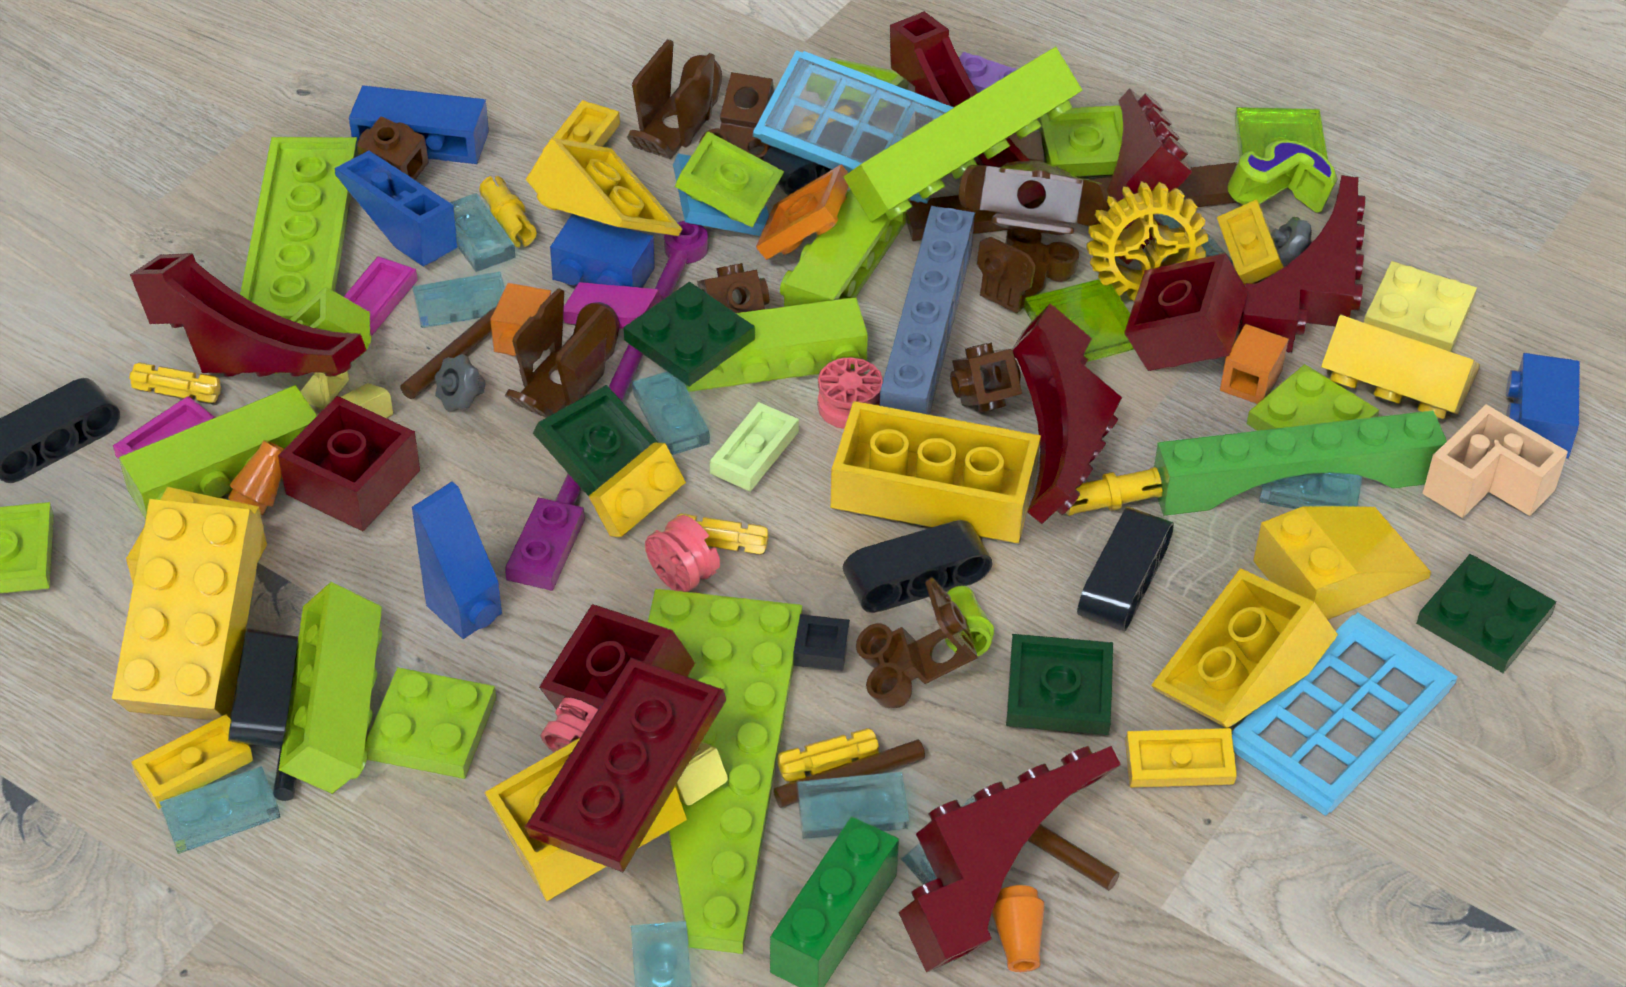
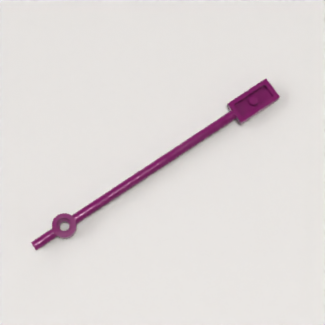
[505,221,708,591]

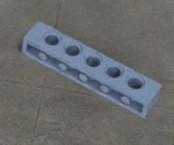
[880,206,975,415]

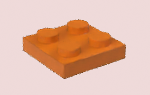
[756,164,849,260]

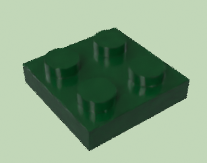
[623,281,755,387]
[533,385,659,496]
[1416,554,1557,673]
[1006,634,1113,735]

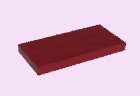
[525,658,726,873]

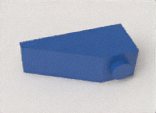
[335,151,457,267]
[412,481,502,639]

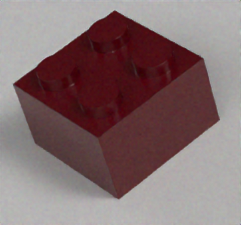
[1124,253,1248,371]
[278,396,421,532]
[539,604,696,709]

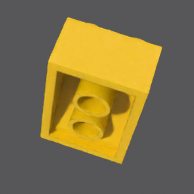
[525,137,682,236]
[1253,506,1431,620]
[1151,568,1338,728]

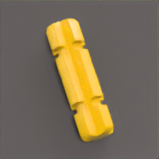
[129,362,221,404]
[676,513,769,555]
[778,728,879,782]

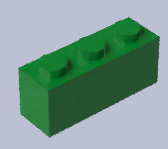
[770,816,899,987]

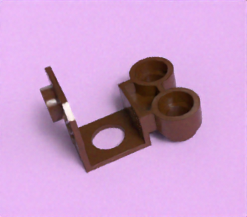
[699,72,775,160]
[976,229,1079,313]
[856,577,978,708]

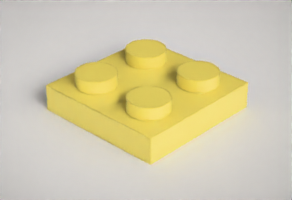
[1364,261,1477,352]

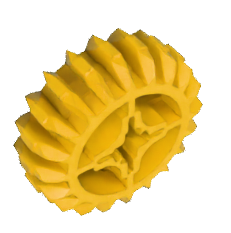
[1086,181,1208,301]

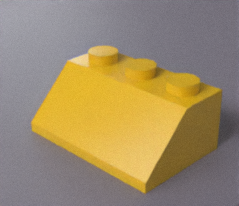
[1321,315,1480,419]
[484,737,687,902]

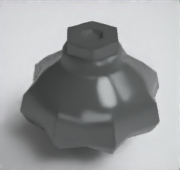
[1271,217,1312,267]
[435,354,486,412]

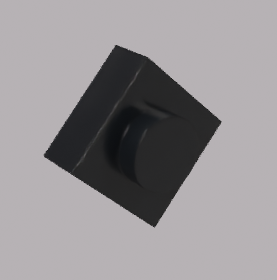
[793,614,850,671]

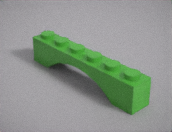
[1154,410,1447,516]

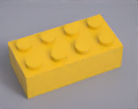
[830,401,1041,544]
[112,499,264,720]

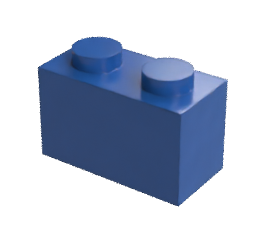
[550,214,655,288]
[1506,353,1580,459]

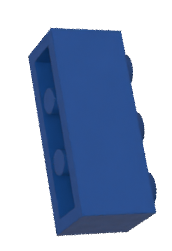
[349,85,489,164]

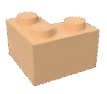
[1423,404,1568,518]

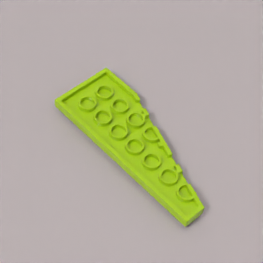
[648,588,803,954]

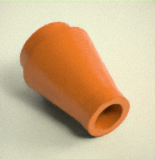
[228,440,284,515]
[992,885,1045,972]

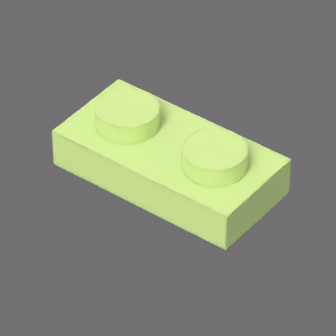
[710,402,799,492]

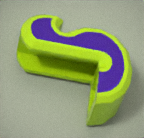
[1227,140,1338,213]

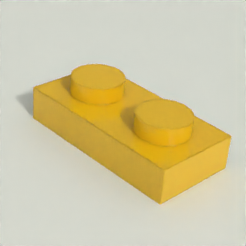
[543,100,620,150]
[1217,199,1284,285]
[588,443,686,537]
[131,714,253,809]
[1125,728,1237,788]

